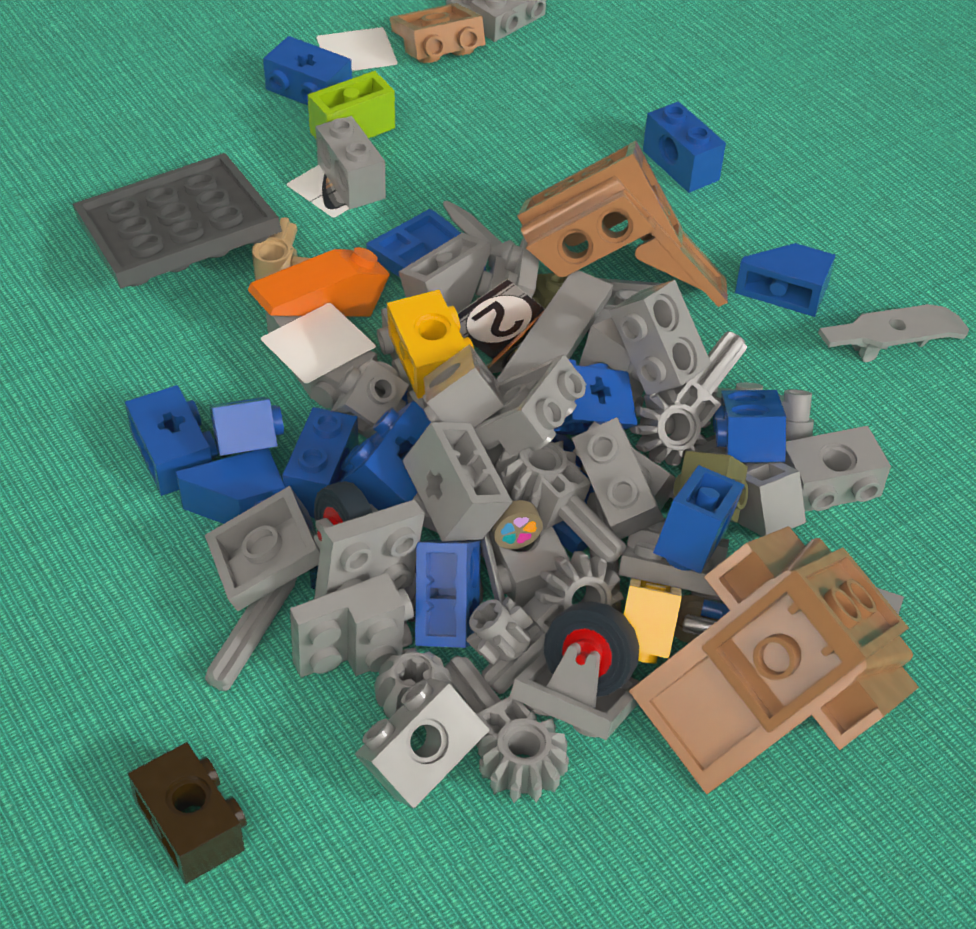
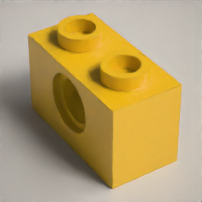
[387,290,474,399]
[624,578,682,664]

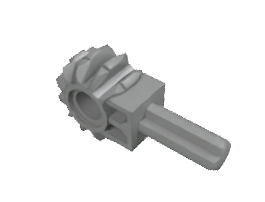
[629,331,747,466]
[495,441,626,564]
[481,551,624,694]
[445,655,569,803]

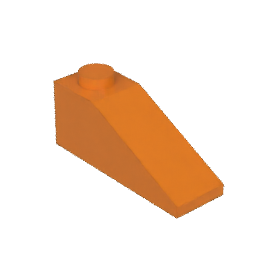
[248,247,390,317]

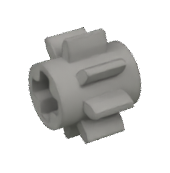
[466,597,534,664]

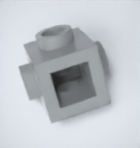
[331,359,409,438]

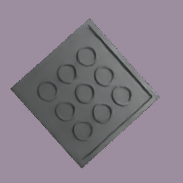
[73,153,282,289]

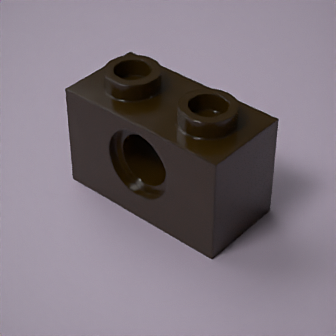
[128,742,247,884]

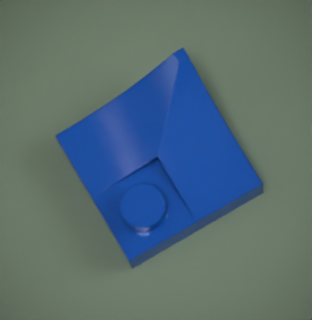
[366,209,486,277]

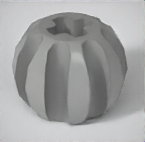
[374,648,453,726]

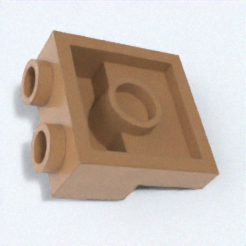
[390,3,486,63]

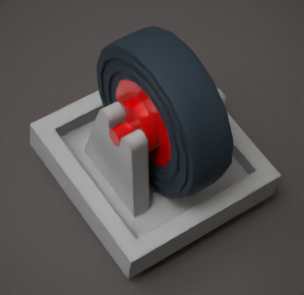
[314,481,425,599]
[510,601,640,740]

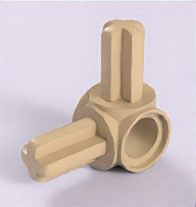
[252,217,311,281]

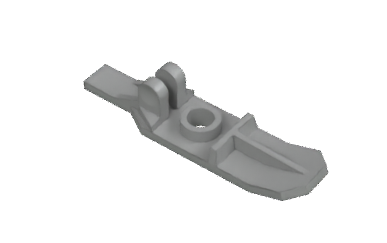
[818,304,969,362]

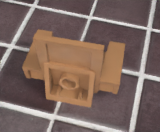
[517,141,728,307]
[629,526,919,795]

